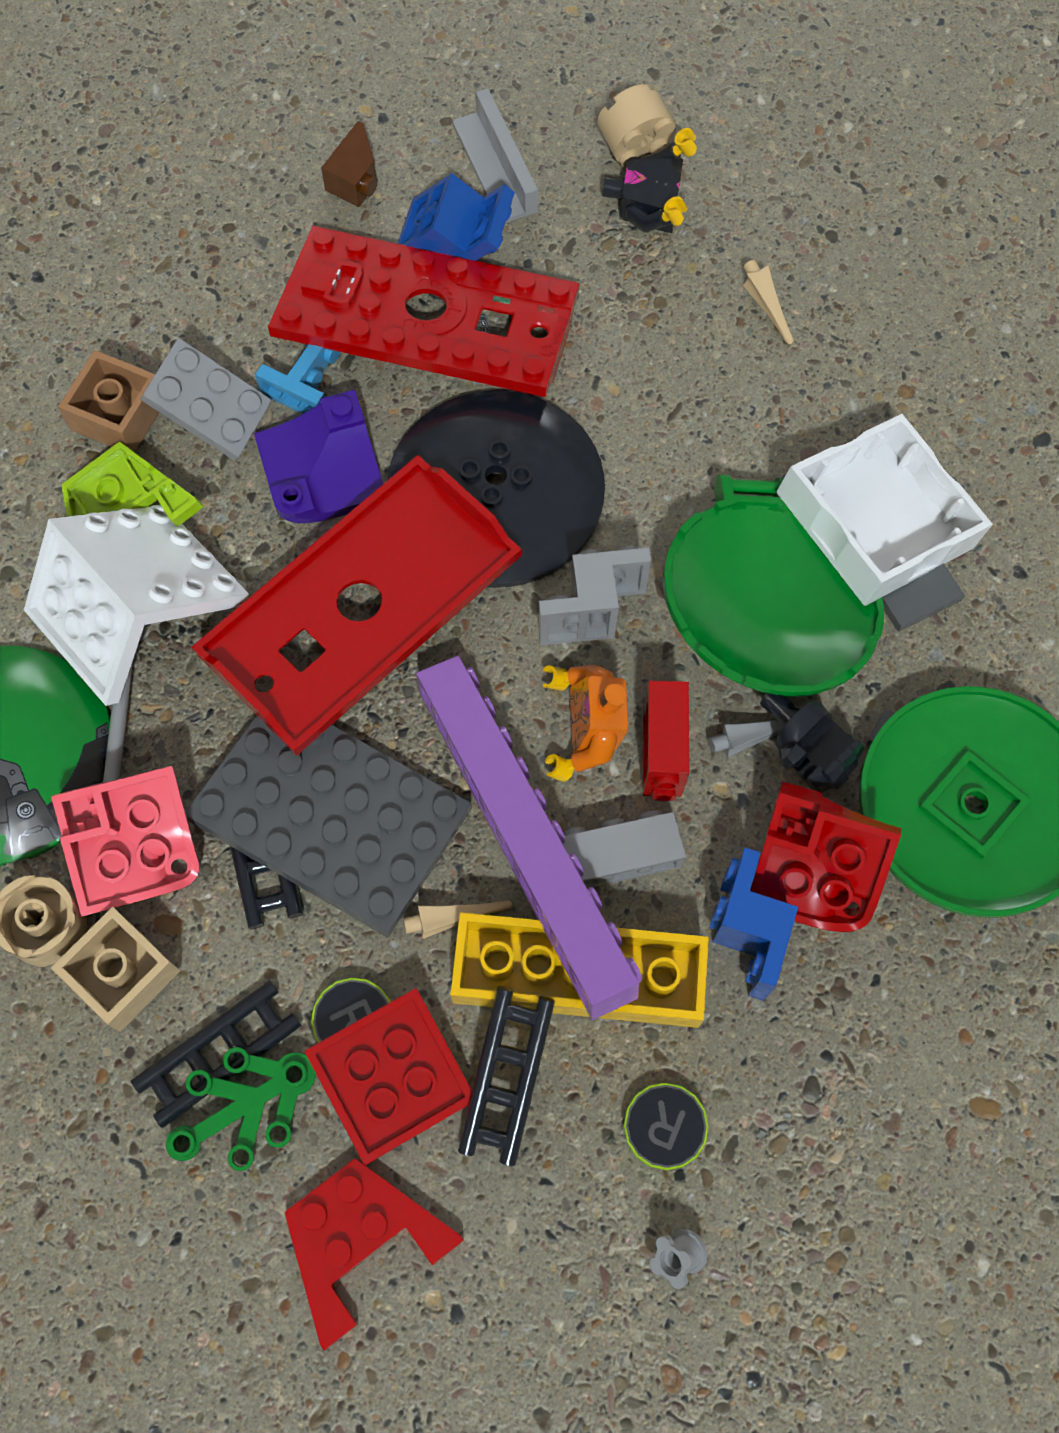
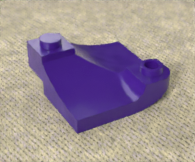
[254,390,383,524]

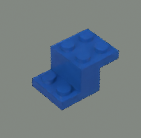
[397,173,515,261]
[709,847,798,1001]

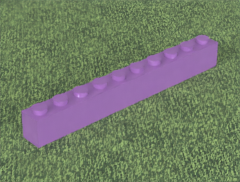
[416,655,642,1020]

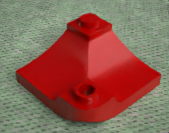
[750,781,901,932]

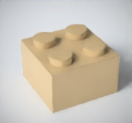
[51,907,180,1032]

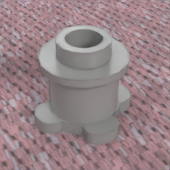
[649,1229,708,1289]

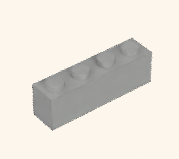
[527,810,686,902]

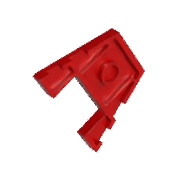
[284,1158,464,1351]

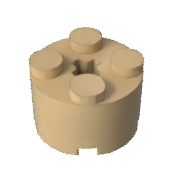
[597,84,676,169]
[0,875,88,967]

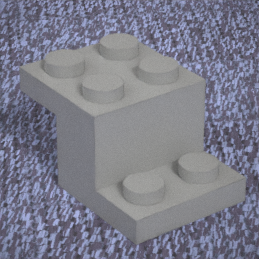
[538,546,651,646]

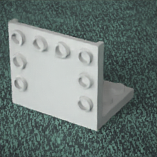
[24,505,249,706]

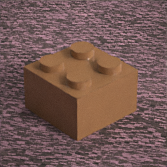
[58,350,159,452]

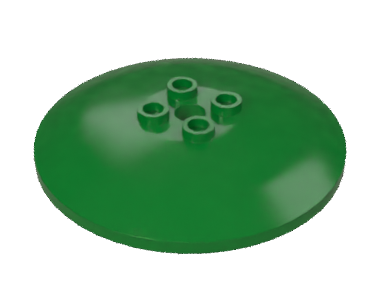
[859,686,1059,918]

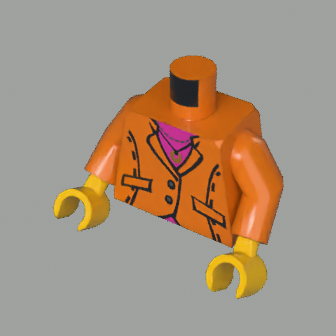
[542,665,628,782]

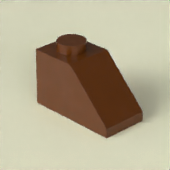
[321,121,378,207]

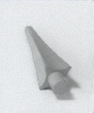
[709,720,784,758]

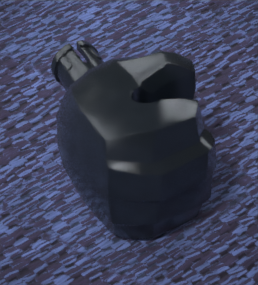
[760,693,865,792]

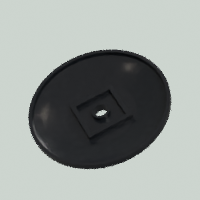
[388,390,605,588]

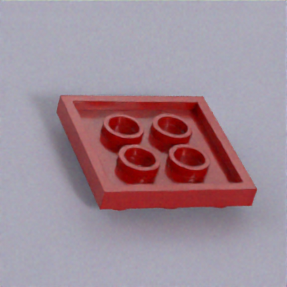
[304,988,472,1165]

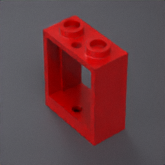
[643,681,690,802]

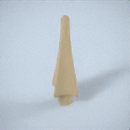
[743,260,793,345]
[403,900,513,939]

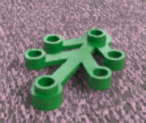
[166,1047,316,1171]

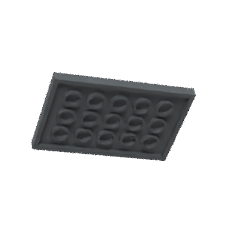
[186,716,472,938]

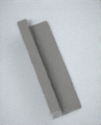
[453,88,538,223]

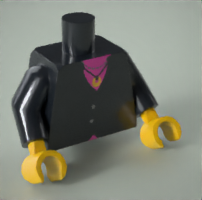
[603,128,697,233]

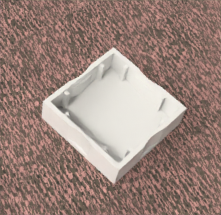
[776,414,993,606]

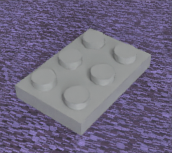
[140,337,272,461]

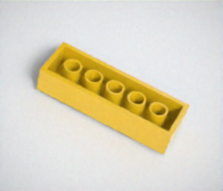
[450,912,709,1028]

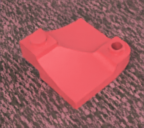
[51,765,200,917]

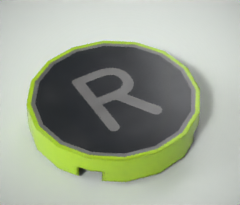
[311,978,391,1043]
[623,1083,709,1171]

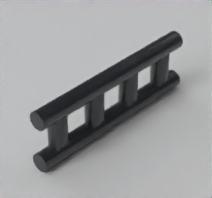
[230,846,303,930]
[131,980,302,1129]
[458,986,555,1166]

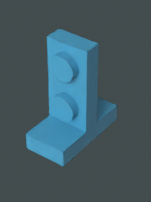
[255,344,340,414]

